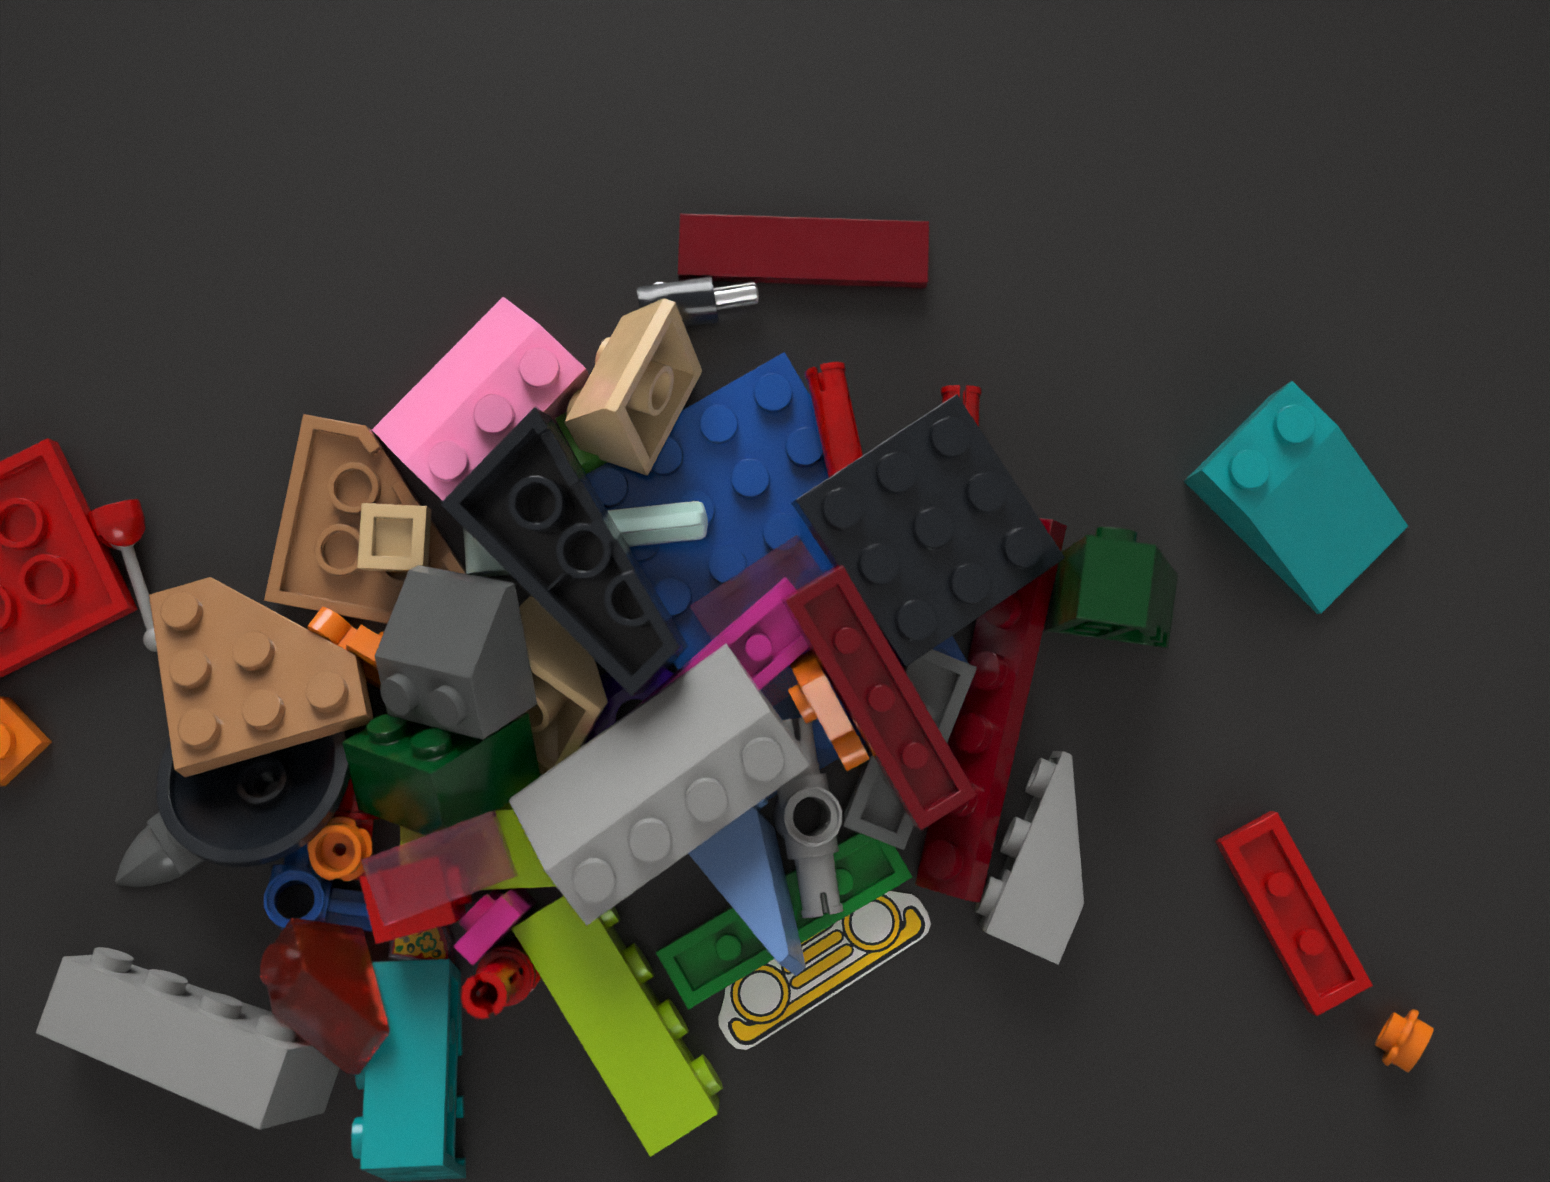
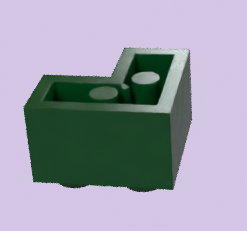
[342,712,540,844]

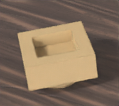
[357,503,432,572]

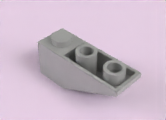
[975,751,1084,965]

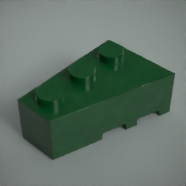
[1044,527,1178,649]

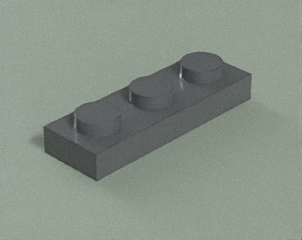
[842,649,977,850]

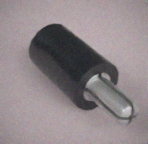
[637,276,759,328]

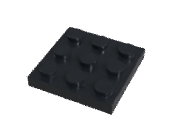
[791,394,1065,667]

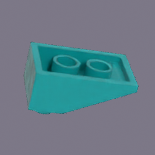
[1184,381,1408,614]

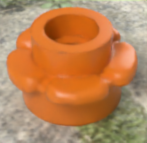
[307,816,373,881]
[1375,1009,1434,1073]

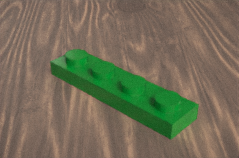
[656,832,913,1010]

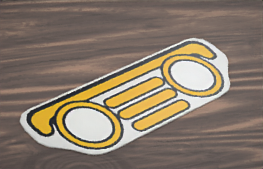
[718,891,931,1050]

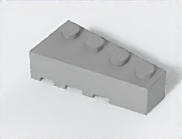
[36,947,350,1130]

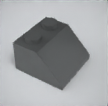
[375,565,537,740]

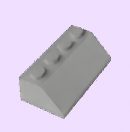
[509,643,810,926]

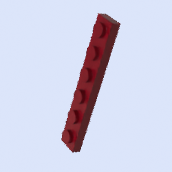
[915,518,1067,903]

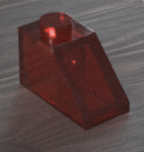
[260,918,390,1075]

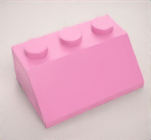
[372,297,590,501]

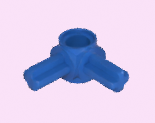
[264,843,373,936]

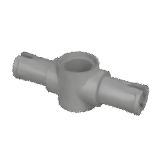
[773,717,843,918]

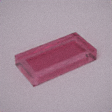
[361,811,518,926]

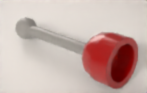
[88,499,157,652]

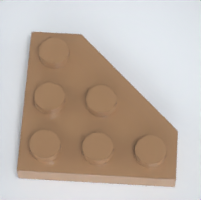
[264,414,466,624]
[149,577,374,777]

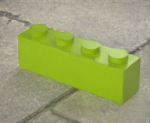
[511,895,723,1157]

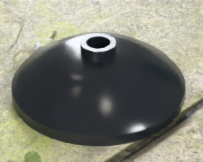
[156,731,350,867]

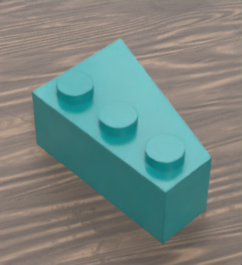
[351,959,466,1182]

